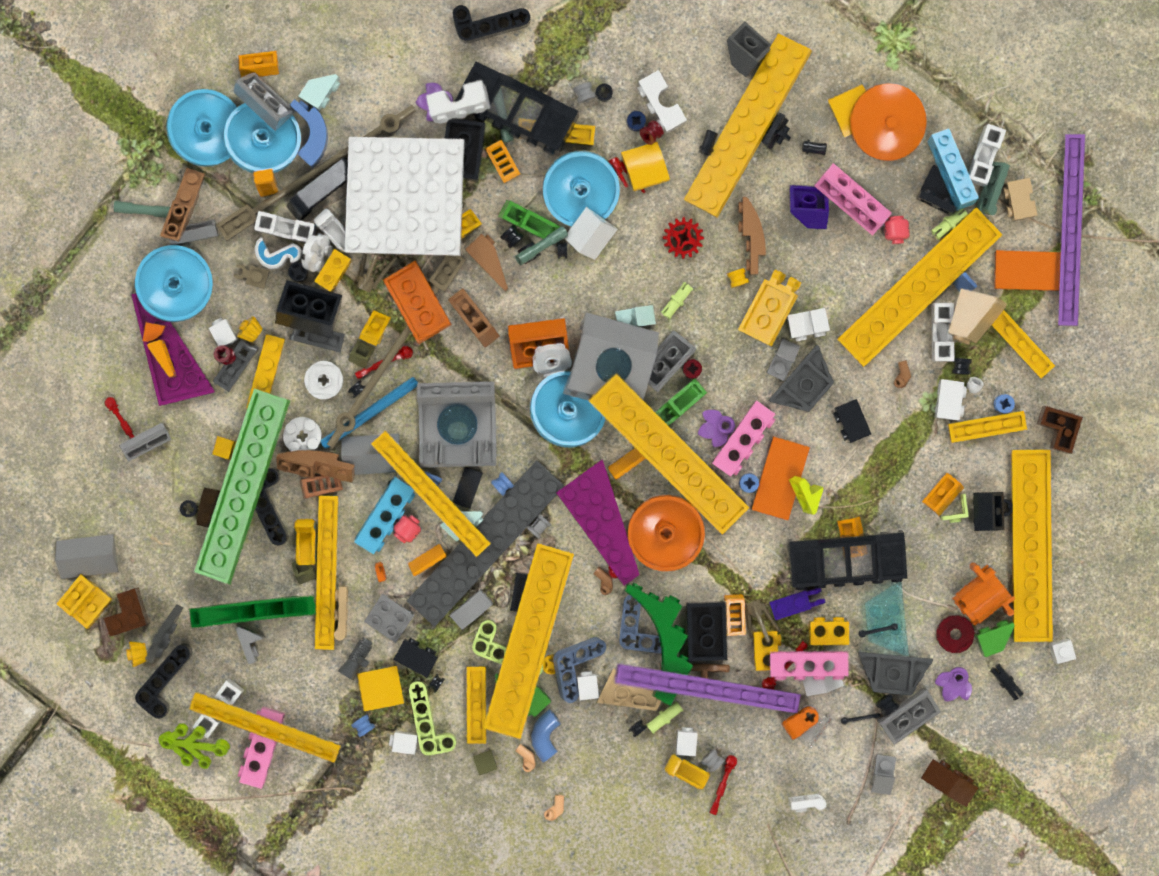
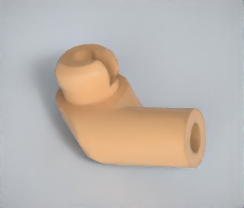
[515,744,536,772]
[544,795,564,821]

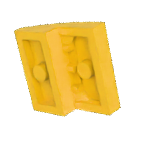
[827,84,866,137]
[621,142,670,191]
[56,574,113,629]
[357,666,404,711]

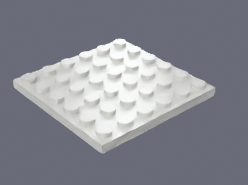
[345,137,465,256]

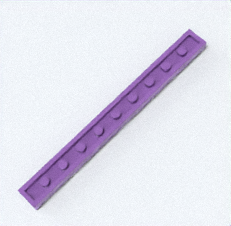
[1058,134,1085,326]
[614,664,801,713]

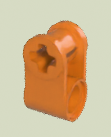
[781,706,819,740]

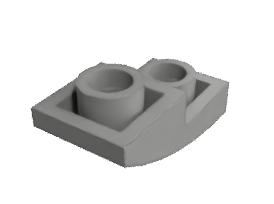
[450,589,493,629]

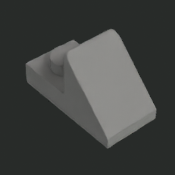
[767,338,800,381]
[235,626,265,664]
[871,754,896,795]

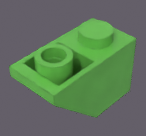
[974,620,1015,657]

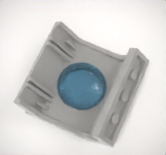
[563,312,659,400]
[417,382,497,468]

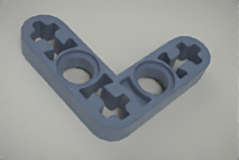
[619,595,661,653]
[553,637,606,703]

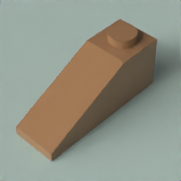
[465,234,508,292]
[448,288,500,348]

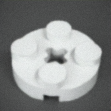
[302,233,333,273]
[533,343,572,377]
[304,361,343,399]
[283,417,322,452]

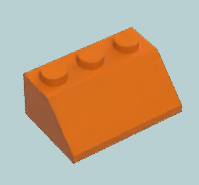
[508,318,569,369]

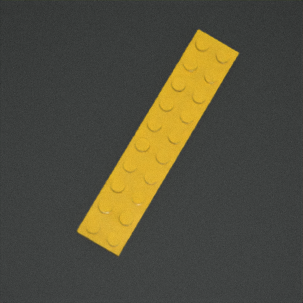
[684,33,812,218]
[837,207,1003,367]
[588,373,749,535]
[1011,450,1053,642]
[483,543,574,739]

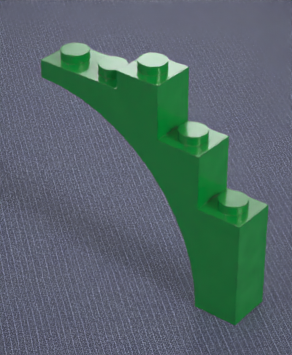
[623,582,693,706]
[189,595,316,628]

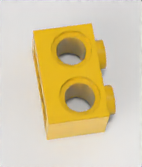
[314,249,353,292]
[809,617,849,645]
[753,630,781,671]

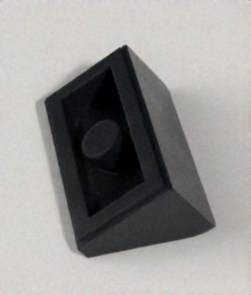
[453,467,483,509]

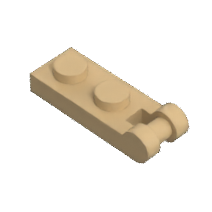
[334,586,348,641]

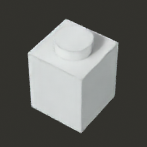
[209,318,239,346]
[1049,639,1076,664]
[577,671,599,700]
[676,727,697,756]
[389,731,418,755]

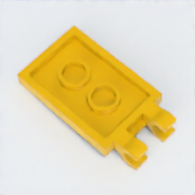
[738,269,801,347]

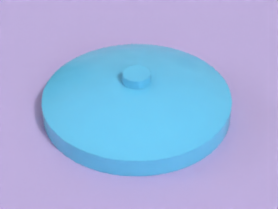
[166,89,237,167]
[223,103,301,173]
[543,151,620,226]
[135,245,213,322]
[530,371,606,448]

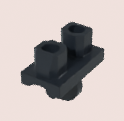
[761,113,791,150]

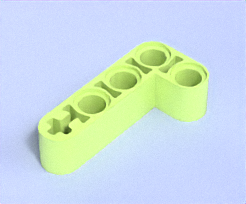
[472,619,543,675]
[409,680,457,755]

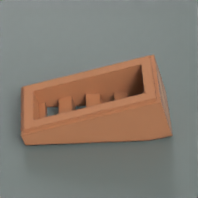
[300,475,343,499]

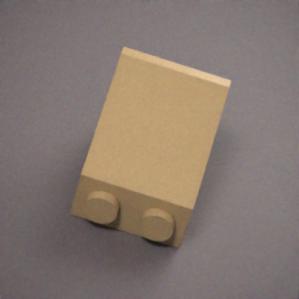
[948,289,1007,345]

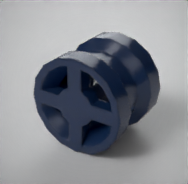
[627,111,646,132]

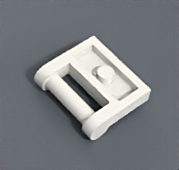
[788,794,826,812]

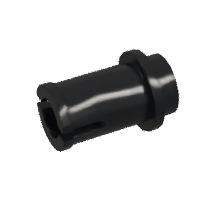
[699,130,718,156]
[802,139,827,156]

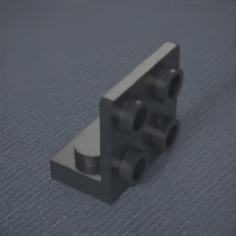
[916,165,957,215]

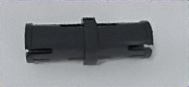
[990,663,1024,701]

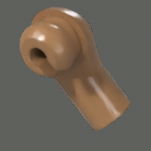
[894,360,911,388]
[593,567,613,595]

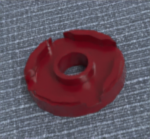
[936,615,975,653]

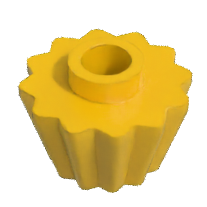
[237,316,263,342]
[126,641,147,667]

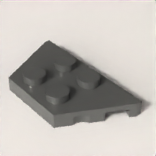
[768,345,834,412]
[145,604,183,663]
[858,652,933,696]

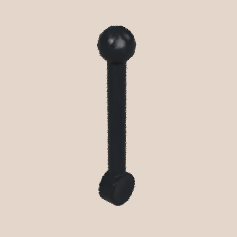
[858,623,898,638]
[841,713,881,725]

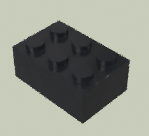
[444,118,486,182]
[275,280,342,338]
[686,601,728,661]

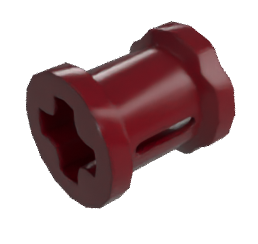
[214,345,236,365]

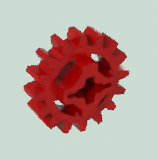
[662,217,704,259]

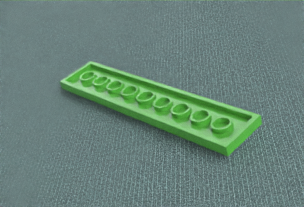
[194,389,291,584]

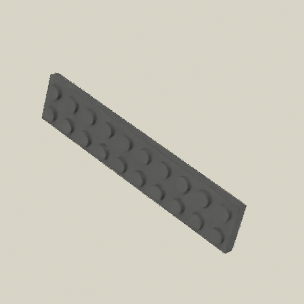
[407,460,565,627]

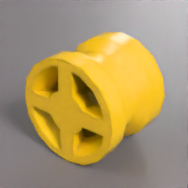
[727,268,749,288]
[543,654,561,675]

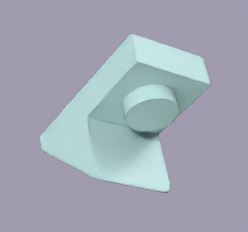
[615,305,656,327]

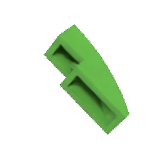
[498,200,560,239]
[655,378,707,426]

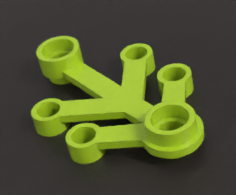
[158,723,230,769]

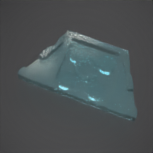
[864,582,909,656]

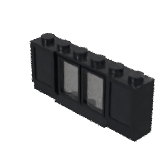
[455,61,579,156]
[787,530,908,590]

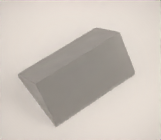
[234,72,296,131]
[648,330,697,392]
[341,433,400,475]
[55,534,119,579]
[877,688,941,745]

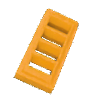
[485,140,520,183]
[253,169,279,197]
[147,340,176,378]
[724,594,746,636]

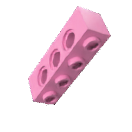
[814,163,891,236]
[711,401,776,477]
[770,651,848,680]
[238,707,285,789]

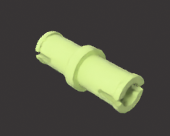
[931,208,968,240]
[661,282,693,319]
[646,701,684,734]

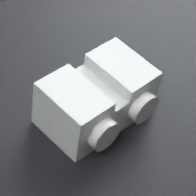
[786,308,830,341]
[934,379,967,421]

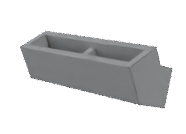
[169,219,219,245]
[119,423,171,462]

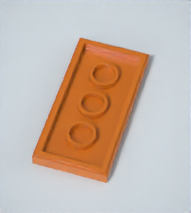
[994,250,1061,291]
[383,260,452,344]
[751,436,810,520]

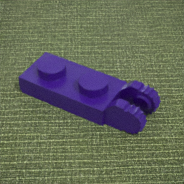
[769,588,826,621]

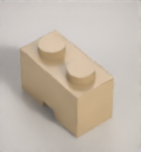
[1003,178,1037,221]

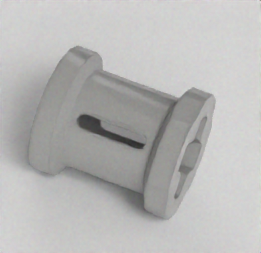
[527,514,551,539]

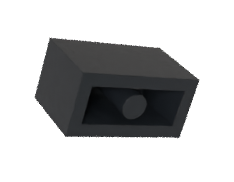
[833,399,871,443]
[973,492,1005,531]
[393,637,439,678]

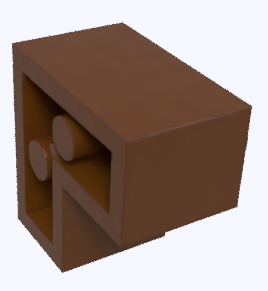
[1037,406,1083,454]
[104,587,150,637]
[921,759,978,807]

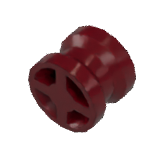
[640,120,664,145]
[683,359,702,379]

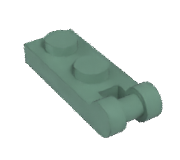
[976,162,1010,215]

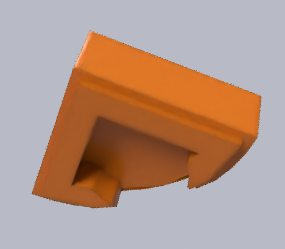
[142,322,166,342]
[375,562,387,582]

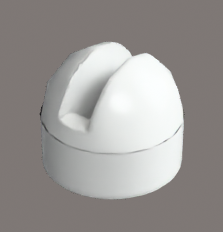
[967,377,984,394]

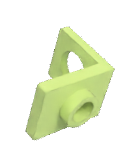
[940,494,969,523]

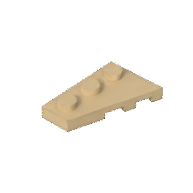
[596,668,661,711]

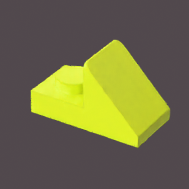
[789,476,823,515]

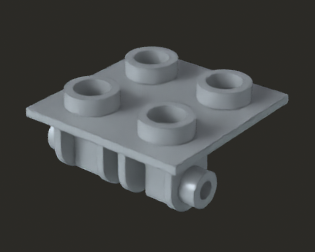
[364,594,414,643]

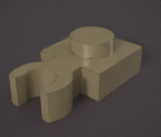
[233,265,270,289]

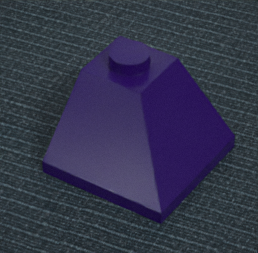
[790,185,829,229]

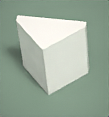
[565,206,618,260]
[802,649,844,696]

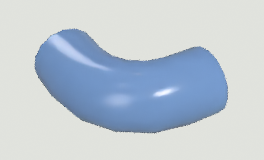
[531,709,561,763]

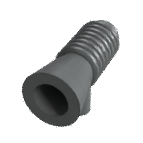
[338,637,373,681]

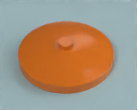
[850,83,927,161]
[628,495,705,572]

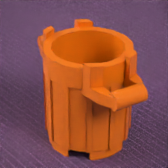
[952,562,1015,626]

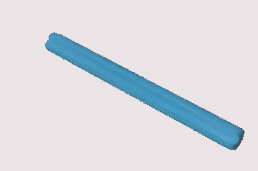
[320,377,418,449]

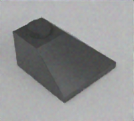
[727,22,771,77]

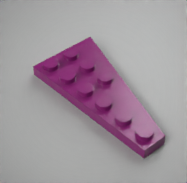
[131,293,215,406]
[556,459,640,586]

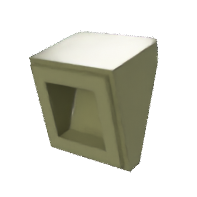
[348,340,375,368]
[291,561,317,584]
[473,750,498,775]

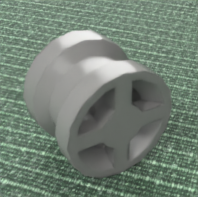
[573,82,596,103]
[701,749,725,773]

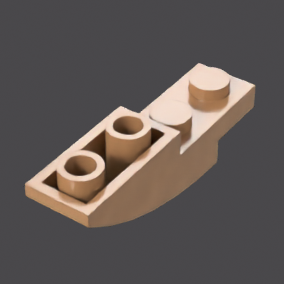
[160,168,205,243]
[738,197,766,275]
[276,450,355,483]

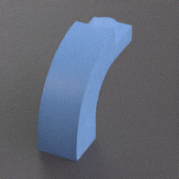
[290,99,328,168]

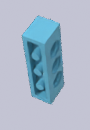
[927,129,979,211]
[353,476,415,554]

